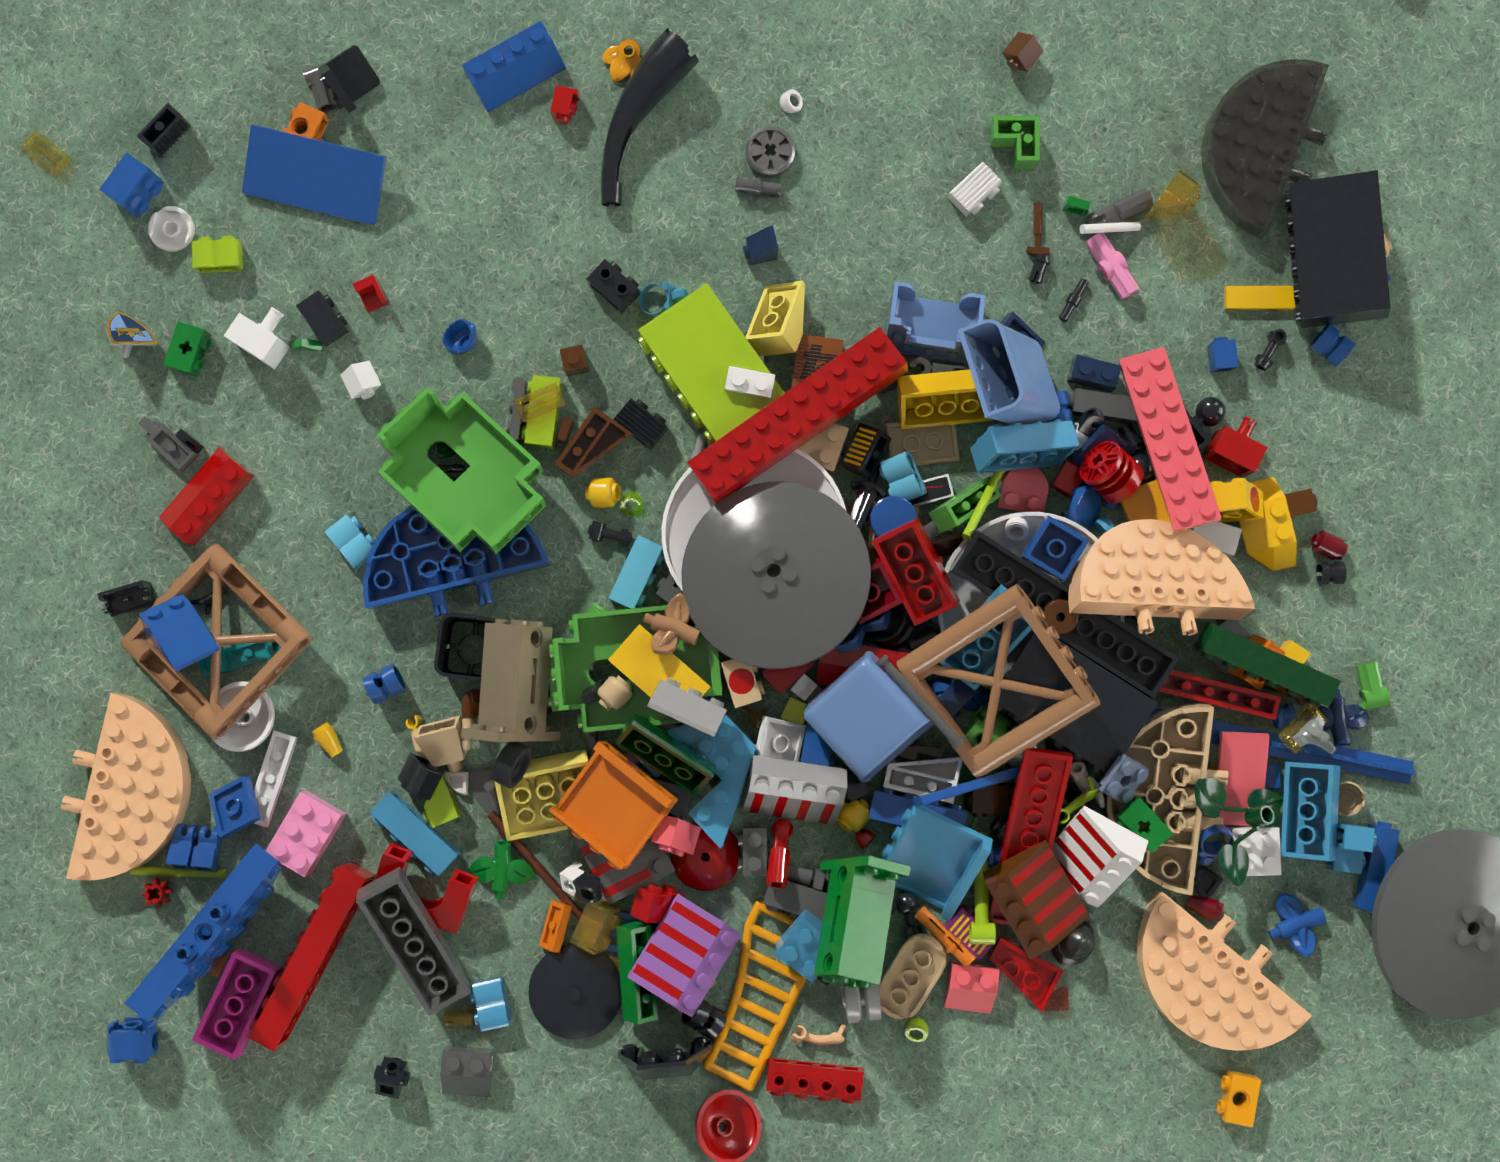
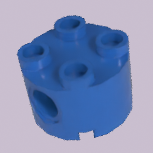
[107,1017,158,1063]

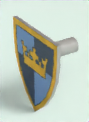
[106,311,158,359]

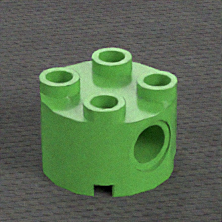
[963,703,1011,747]

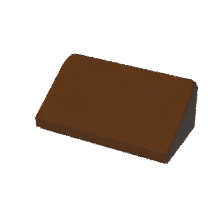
[930,532,964,557]

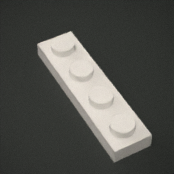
[254,730,298,827]

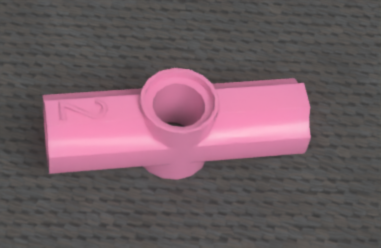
[1085,233,1140,300]

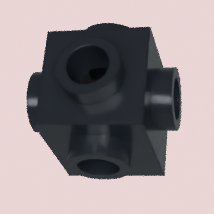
[374,1056,410,1099]

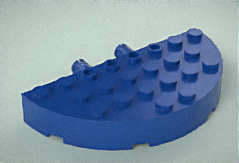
[363,506,551,617]
[124,843,281,1022]

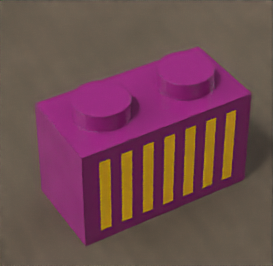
[943,906,998,960]

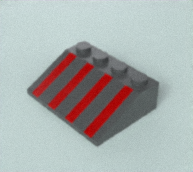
[567,826,675,905]

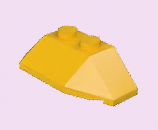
[1238,477,1297,571]

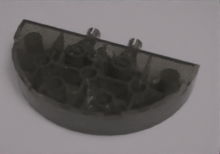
[1201,59,1329,239]

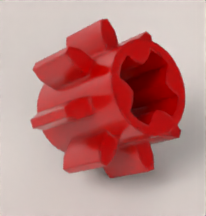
[141,878,174,908]

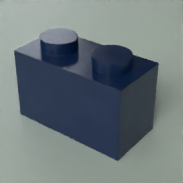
[1067,354,1122,393]

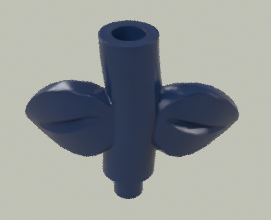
[1302,689,1369,746]

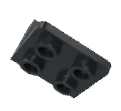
[318,45,380,113]

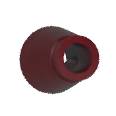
[1186,895,1224,922]

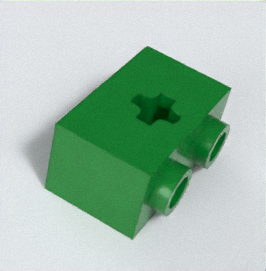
[163,321,211,377]
[1116,795,1173,853]

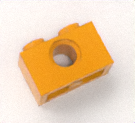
[1217,1070,1261,1128]

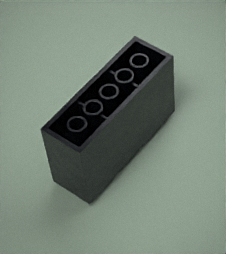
[1285,170,1391,328]
[983,629,1158,775]

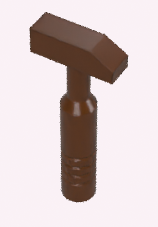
[1026,202,1050,256]

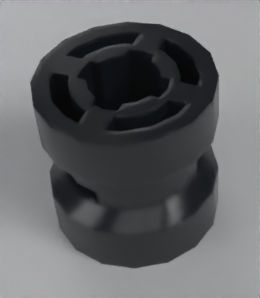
[1316,561,1347,585]

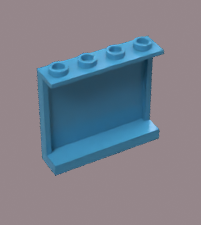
[882,804,993,922]

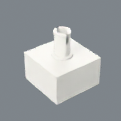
[224,307,290,369]

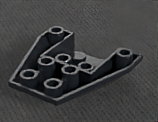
[618,1037,713,1080]

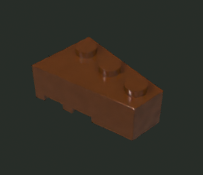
[554,407,632,478]

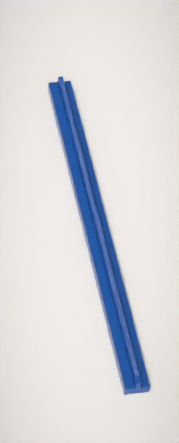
[1150,708,1415,784]

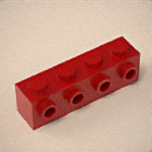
[766,1057,864,1104]

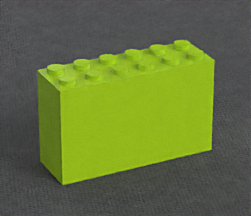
[637,283,784,445]

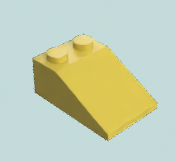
[746,281,805,357]

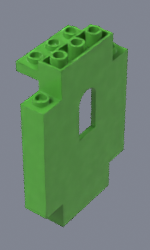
[376,387,547,554]
[547,605,723,732]

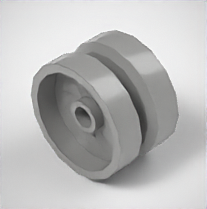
[841,983,881,1024]

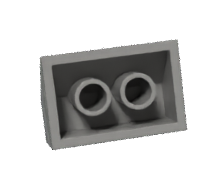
[647,678,727,737]

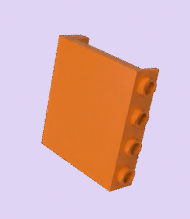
[549,741,678,870]

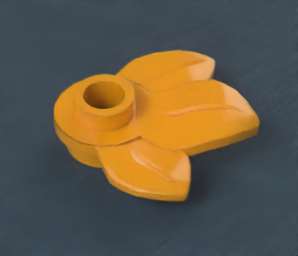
[602,39,641,83]

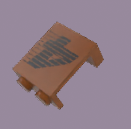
[791,335,844,388]

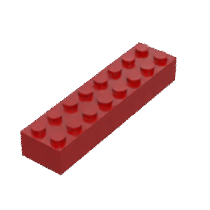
[248,862,376,1052]

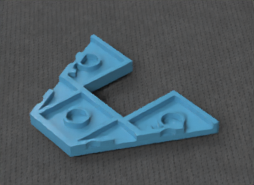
[641,714,757,848]

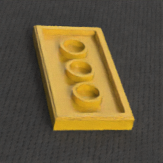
[608,624,711,723]

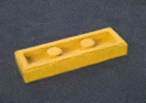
[1224,286,1295,310]

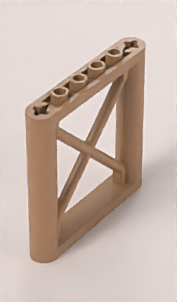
[120,544,313,740]
[897,584,1100,779]

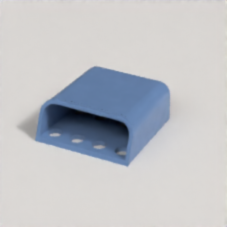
[958,319,1060,425]
[804,651,934,782]

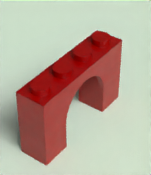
[375,843,478,934]

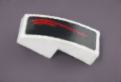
[909,474,954,508]

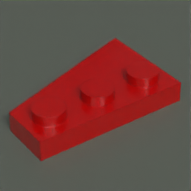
[989,936,1063,1012]

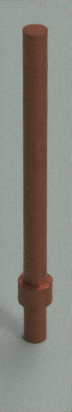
[487,811,587,921]

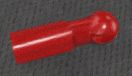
[766,818,794,889]

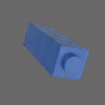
[1354,821,1400,912]

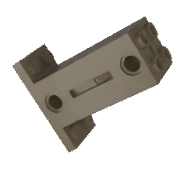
[461,619,560,742]

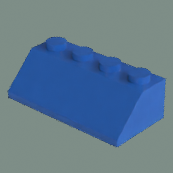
[462,21,566,112]

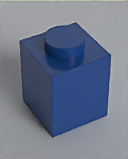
[1207,337,1239,373]

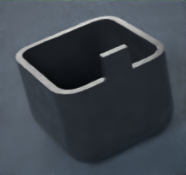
[434,613,495,681]

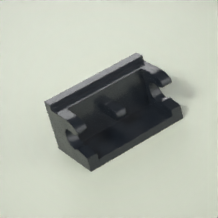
[97,580,155,617]

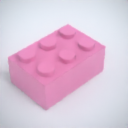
[266,791,347,877]

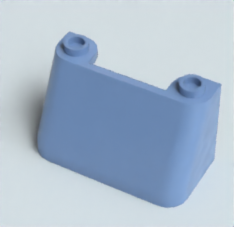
[886,281,985,365]

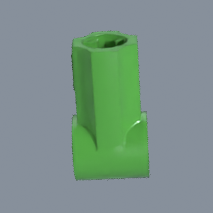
[1355,662,1390,710]

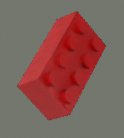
[872,517,960,626]

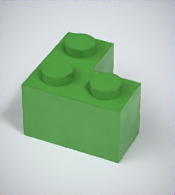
[990,116,1040,169]

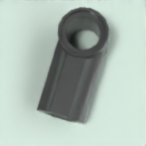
[303,63,338,112]

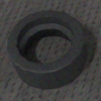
[492,742,532,789]

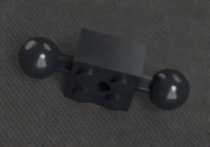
[1131,397,1226,483]

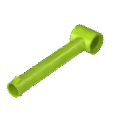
[969,832,996,945]

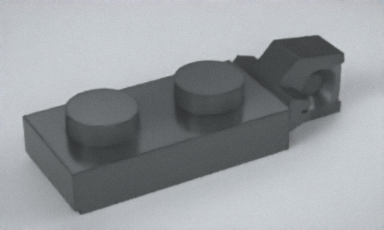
[138,417,198,472]

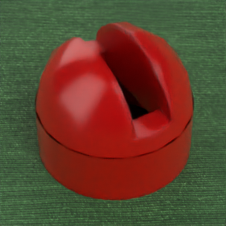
[855,829,875,849]

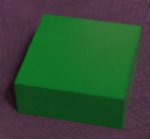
[1063,196,1091,216]

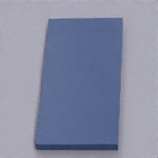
[242,124,387,225]

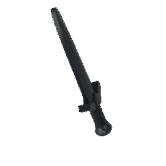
[850,461,886,531]

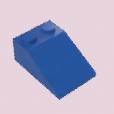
[139,593,220,672]

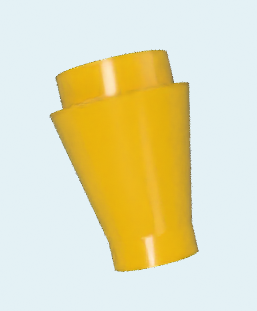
[312,722,343,758]

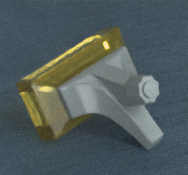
[1278,704,1336,754]

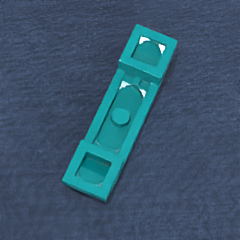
[199,632,282,678]

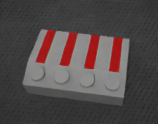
[742,755,847,825]

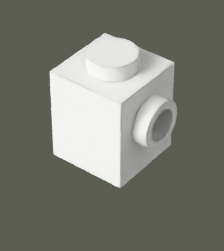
[340,361,381,400]

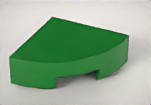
[290,337,322,351]

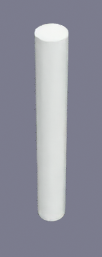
[1080,222,1141,234]

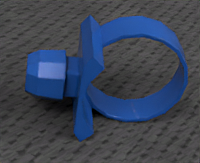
[1197,825,1234,866]

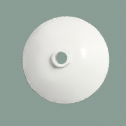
[212,681,275,752]

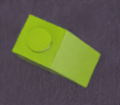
[423,773,462,828]

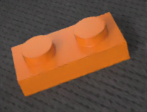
[539,900,572,953]

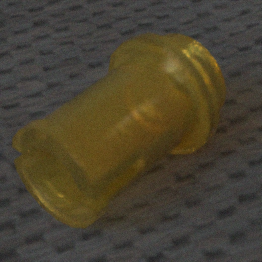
[444,1009,475,1029]

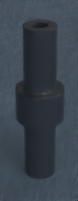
[1059,278,1089,322]

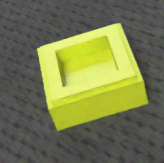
[780,697,807,725]

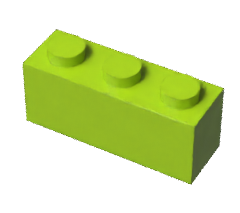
[521,375,563,449]

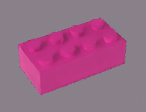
[192,948,284,1060]

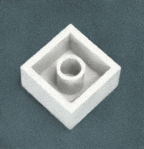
[1224,826,1281,876]

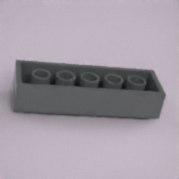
[356,867,471,1016]

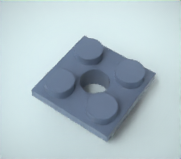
[1099,754,1149,805]

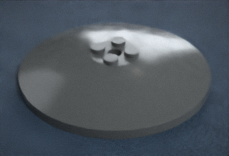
[681,481,871,669]
[1371,828,1500,1019]

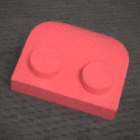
[997,468,1048,512]

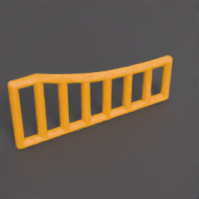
[703,900,807,1091]

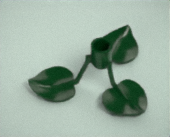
[1195,778,1283,887]

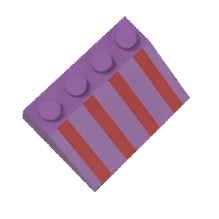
[627,894,742,1017]

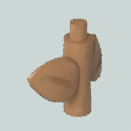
[643,593,700,655]

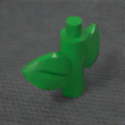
[470,841,536,900]

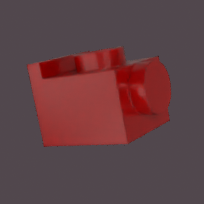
[550,85,580,124]

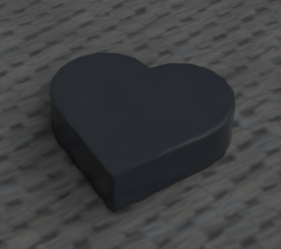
[1194,866,1224,898]

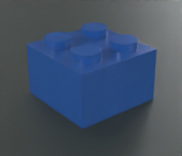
[99,152,164,218]
[1020,515,1090,581]

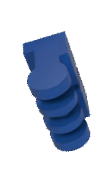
[166,824,223,873]

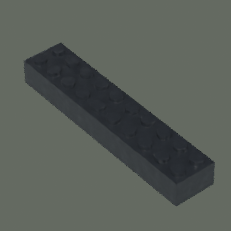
[949,530,1180,699]

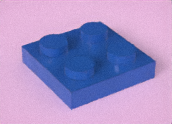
[209,775,261,838]

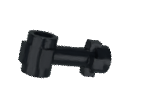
[1254,328,1287,371]
[587,521,632,547]

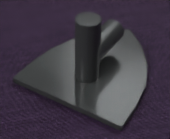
[469,768,502,819]

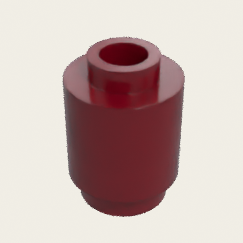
[1310,530,1348,560]

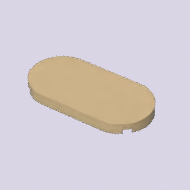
[878,934,947,1019]

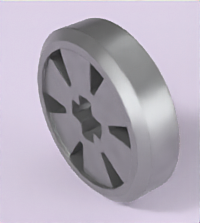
[745,126,795,177]

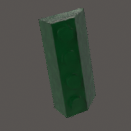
[614,713,715,795]

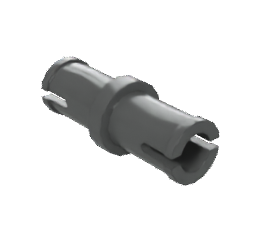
[735,177,782,198]

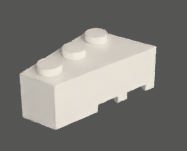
[883,757,963,804]

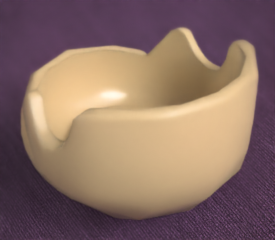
[1338,781,1365,817]

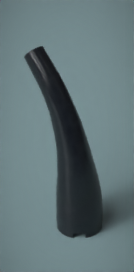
[601,28,699,207]

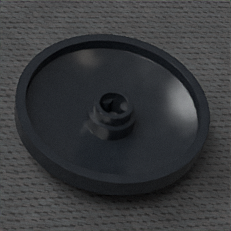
[528,943,622,1040]

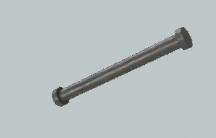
[876,654,965,749]

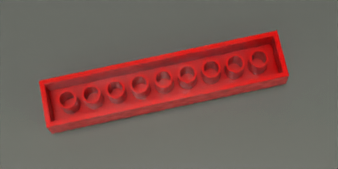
[687,327,908,503]

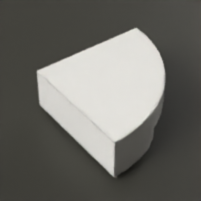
[445,771,469,795]

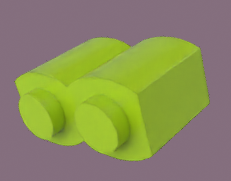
[192,236,243,273]

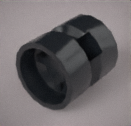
[681,999,726,1040]

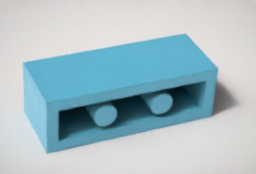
[609,535,665,609]

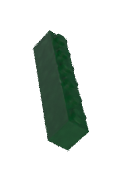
[1195,622,1341,707]

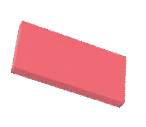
[1217,732,1270,826]

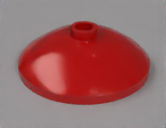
[671,822,741,891]
[695,1089,761,1162]

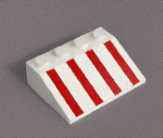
[1052,806,1148,908]

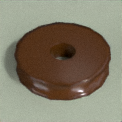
[1043,599,1079,635]

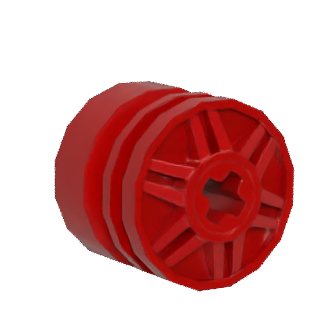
[1079,441,1144,504]

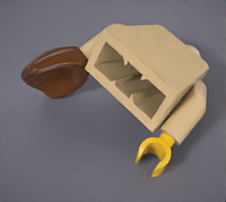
[405,689,480,773]

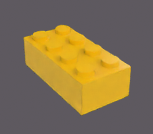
[897,370,993,429]

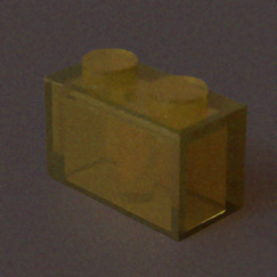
[570,899,621,955]

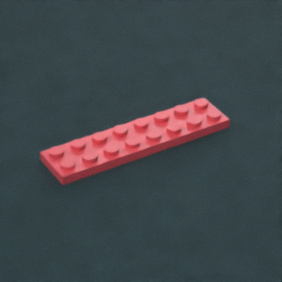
[1118,347,1221,533]

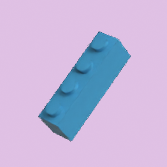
[370,791,461,876]

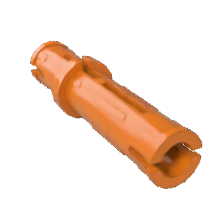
[914,906,976,968]

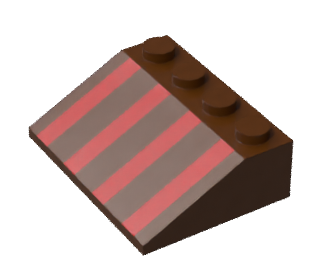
[983,840,1090,960]

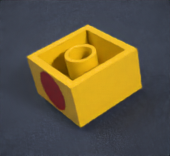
[1210,478,1264,523]

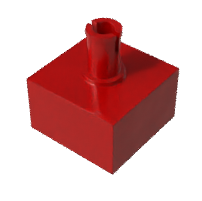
[1202,416,1268,478]

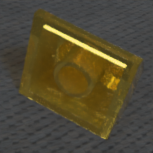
[1143,170,1203,222]

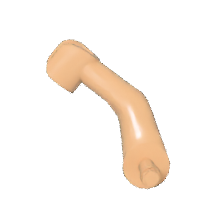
[791,1024,846,1045]

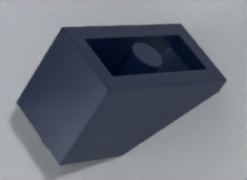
[743,226,778,265]

